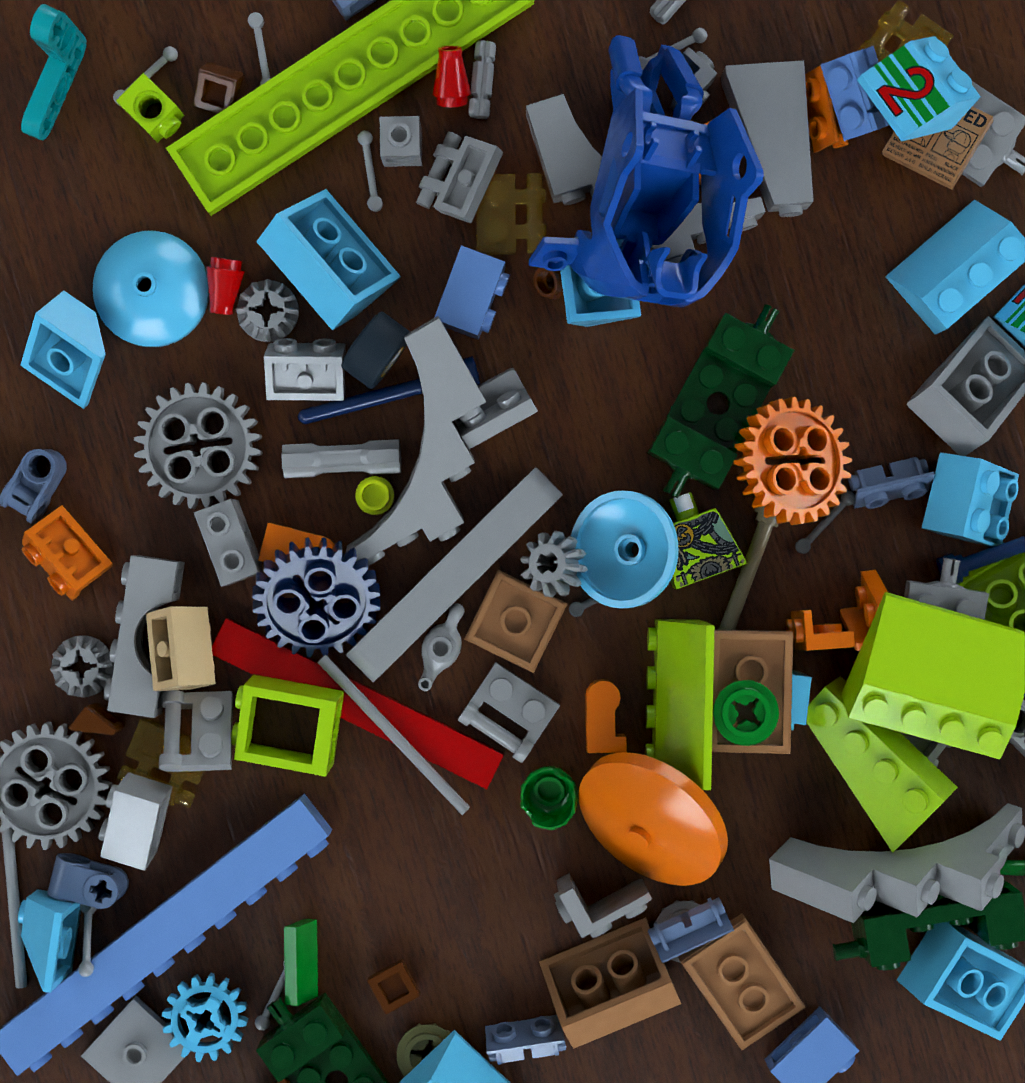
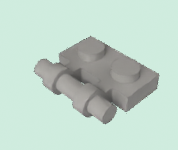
[416,131,503,223]

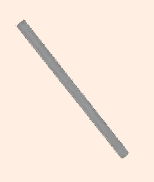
[317,655,470,815]
[0,817,27,988]

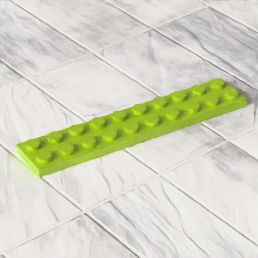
[166,0,534,216]

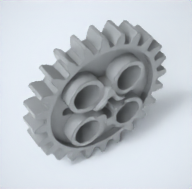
[134,382,263,509]
[0,722,112,850]

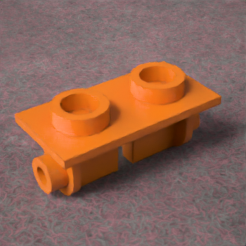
[805,65,848,153]

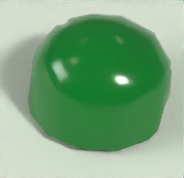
[520,766,579,830]

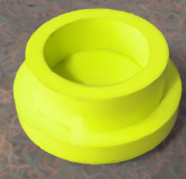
[355,476,394,515]

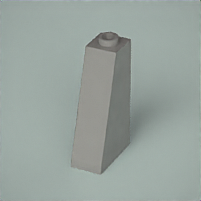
[721,60,813,217]

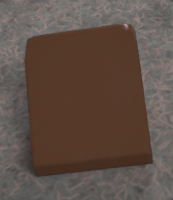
[193,62,244,114]
[69,703,125,735]

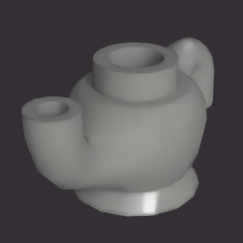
[418,603,465,691]

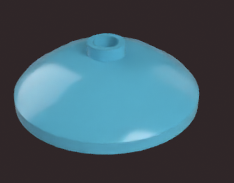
[93,231,209,347]
[571,490,679,608]

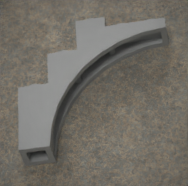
[526,94,766,263]
[346,316,486,565]
[769,803,1025,923]

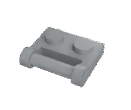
[458,662,560,763]
[159,690,234,772]

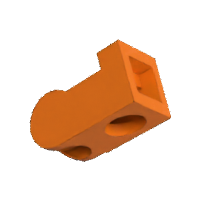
[258,523,335,563]
[585,679,627,753]

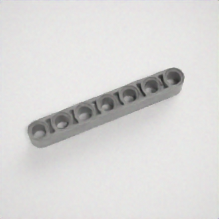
[346,467,563,682]

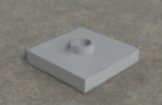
[81,996,184,1083]

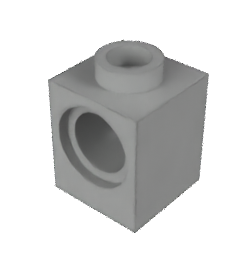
[379,116,422,167]

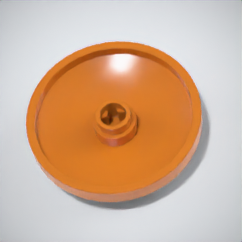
[579,752,728,886]

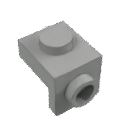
[670,47,717,110]

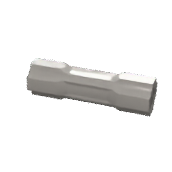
[281,439,402,479]

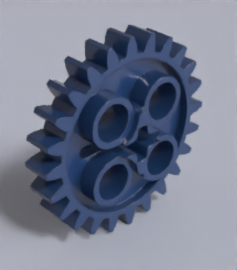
[252,538,380,657]

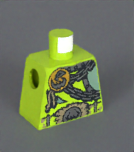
[669,492,747,589]

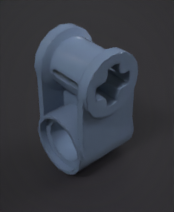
[0,449,67,525]
[47,853,129,909]

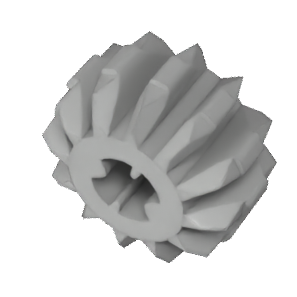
[520,531,588,597]

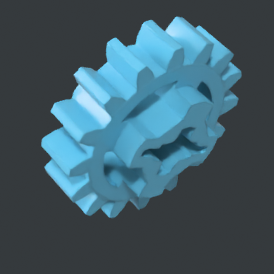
[162,973,248,1062]

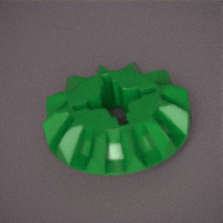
[713,680,779,746]

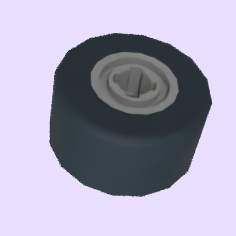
[341,312,410,389]

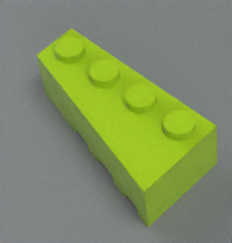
[806,676,958,852]

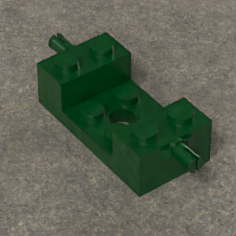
[646,304,795,499]
[832,880,1025,971]
[256,992,389,1083]

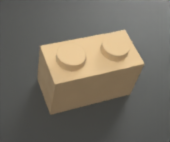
[146,606,216,691]

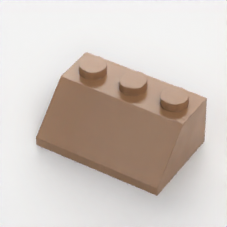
[539,917,681,1049]

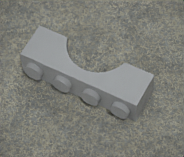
[104,555,185,718]

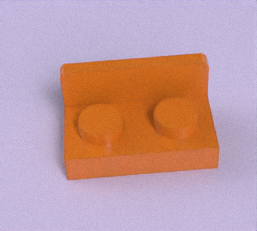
[22,505,113,601]
[840,570,888,651]
[786,610,855,651]

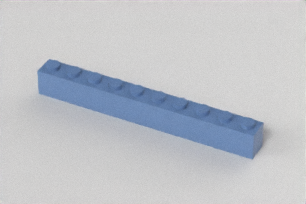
[0,793,333,1076]

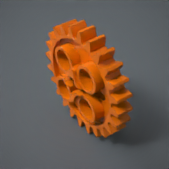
[734,397,852,525]

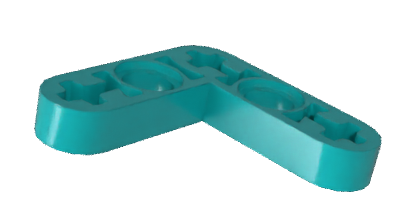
[21,4,87,141]

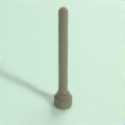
[718,506,779,630]

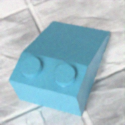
[897,921,1025,1041]

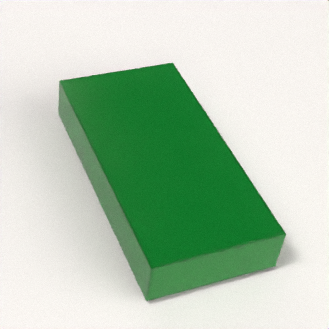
[284,918,318,1006]

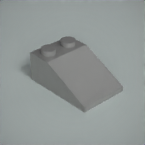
[906,316,1025,456]

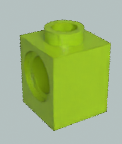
[116,73,185,143]

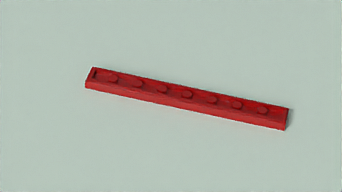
[212,618,504,789]

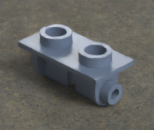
[848,457,934,509]
[648,897,734,963]
[485,1015,566,1065]

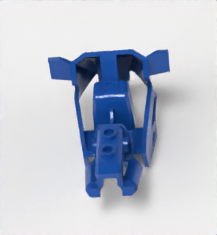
[529,35,764,308]

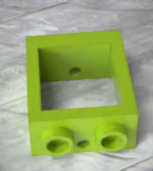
[231,674,344,777]

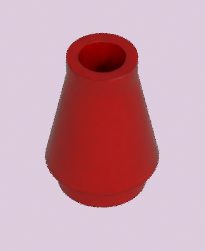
[432,46,471,108]
[206,257,245,315]

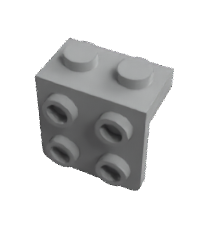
[553,873,652,938]

